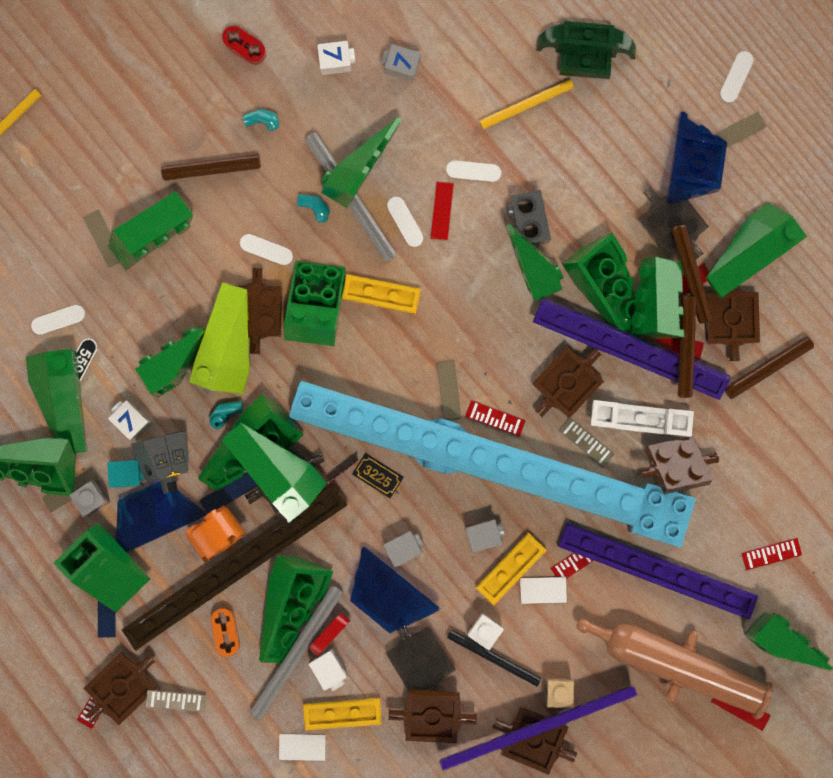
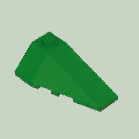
[321,117,402,208]
[705,203,807,299]
[562,233,641,337]
[26,349,87,453]
[198,394,304,491]
[221,422,327,522]
[0,438,76,496]
[259,555,334,663]

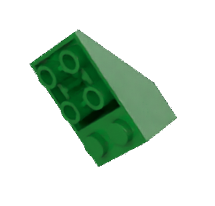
[284,261,346,347]
[135,327,205,398]
[54,523,151,612]
[744,612,833,671]

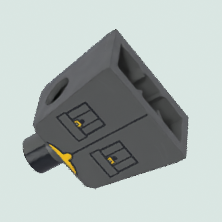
[131,431,189,494]

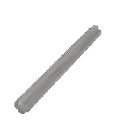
[305,132,396,263]
[250,586,343,720]

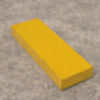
[341,274,421,314]
[475,533,547,605]
[303,698,382,730]

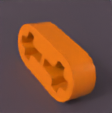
[211,608,240,657]

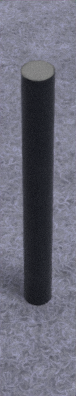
[447,629,542,687]

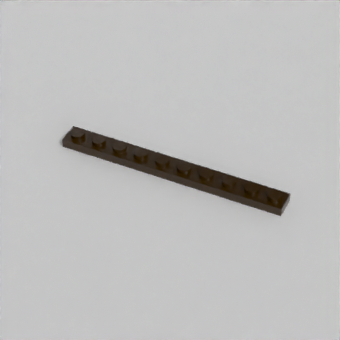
[121,484,348,651]

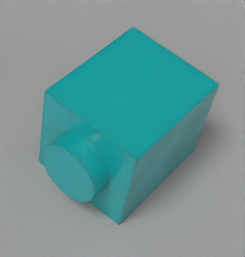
[107,460,145,488]

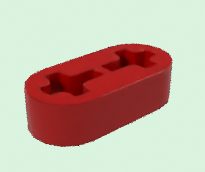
[222,26,266,65]
[309,612,351,657]

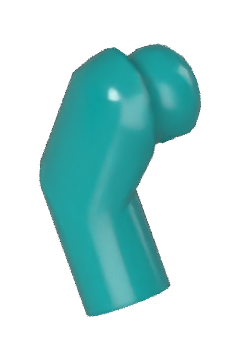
[242,109,280,131]
[297,194,330,223]
[209,401,243,429]

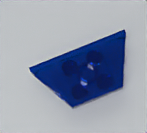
[666,111,727,204]
[116,481,207,553]
[350,547,441,634]

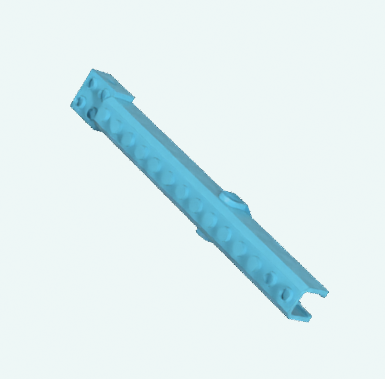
[289,381,696,548]

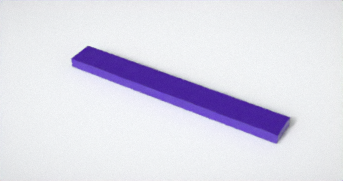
[533,297,731,400]
[557,523,758,620]
[439,686,638,771]

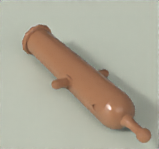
[576,618,773,719]

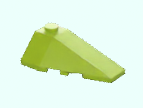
[189,282,251,394]

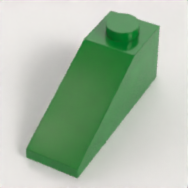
[506,224,563,301]

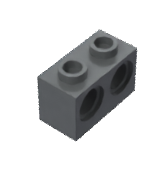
[506,190,551,246]

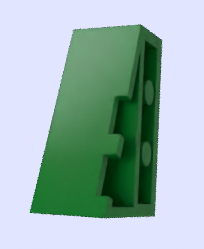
[108,191,194,270]
[631,257,684,339]

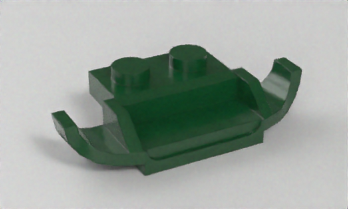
[536,21,636,79]

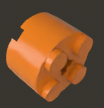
[184,505,246,563]

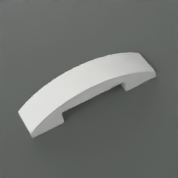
[590,400,694,437]

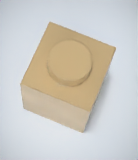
[545,678,574,708]

